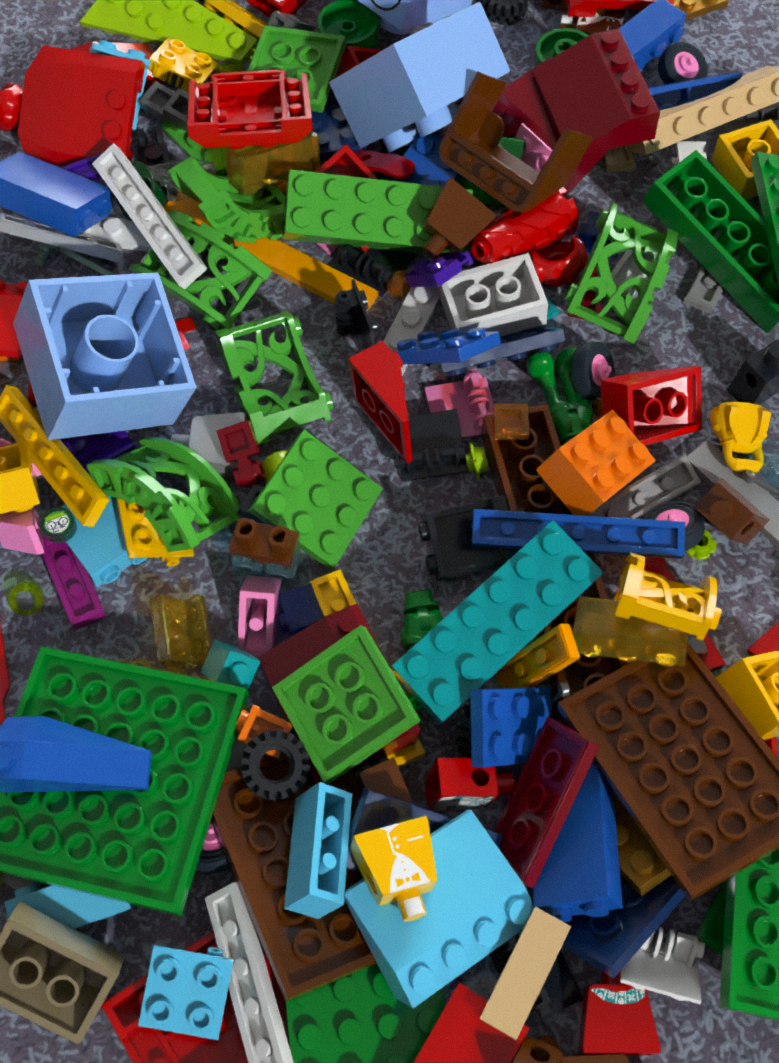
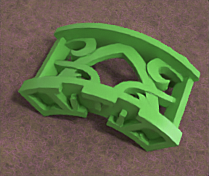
[168,156,285,243]
[564,203,678,344]
[129,210,272,331]
[214,310,333,445]
[86,437,242,552]

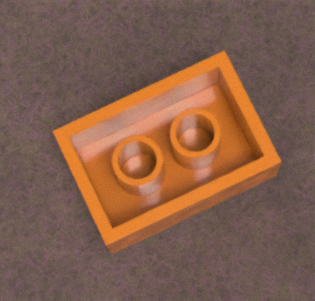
[536,409,656,516]

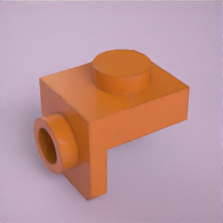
[236,704,293,759]

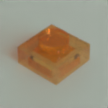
[493,403,529,440]

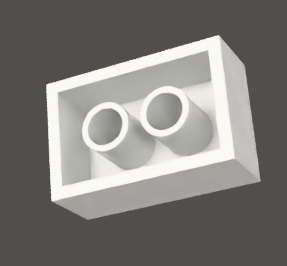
[439,253,548,337]

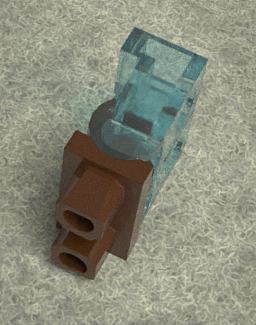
[228,518,306,588]

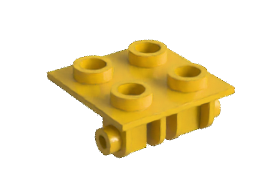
[148,38,219,93]
[116,498,194,567]

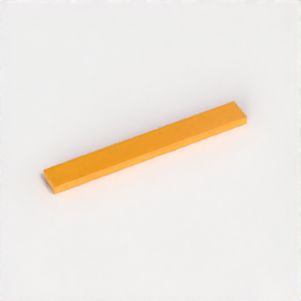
[163,190,378,311]

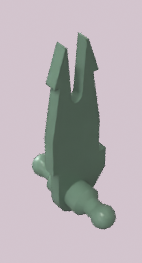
[34,242,118,275]

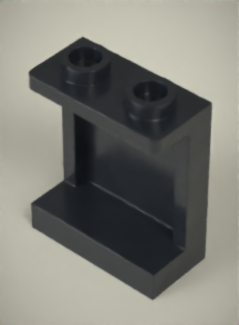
[418,495,518,581]

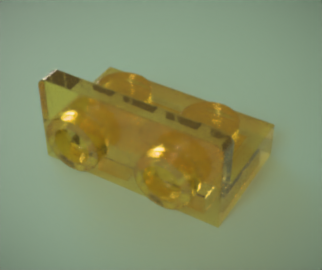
[150,594,212,671]

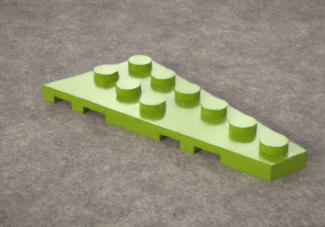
[80,0,258,65]

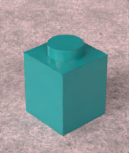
[201,639,261,690]

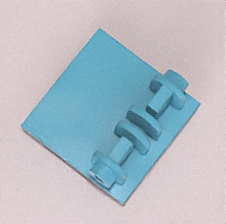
[138,945,234,1040]

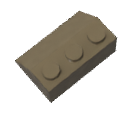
[0,901,125,1045]

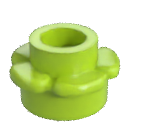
[685,530,717,560]

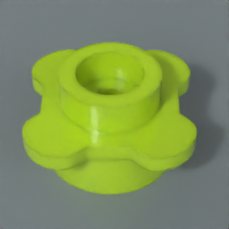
[465,443,489,480]

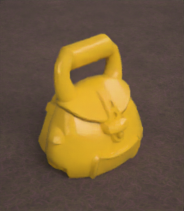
[710,402,771,473]

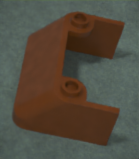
[439,71,593,213]

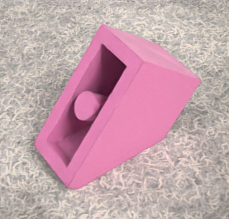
[0,505,45,555]
[238,575,281,657]

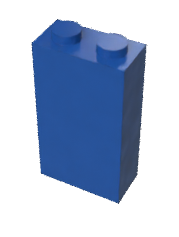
[0,151,112,237]
[533,763,623,923]

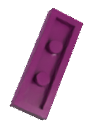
[42,534,107,631]

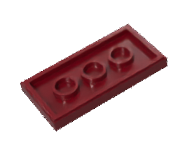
[495,717,599,888]

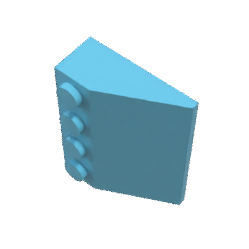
[344,809,534,1008]

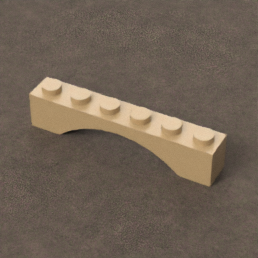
[626,66,779,155]

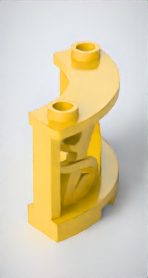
[614,552,722,641]

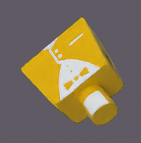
[350,816,437,922]

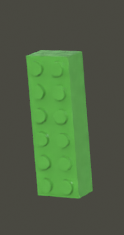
[282,169,473,254]

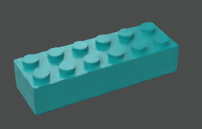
[391,520,604,725]

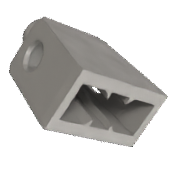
[171,412,247,481]

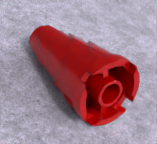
[471,188,579,264]

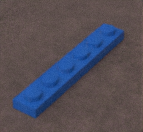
[471,509,685,559]

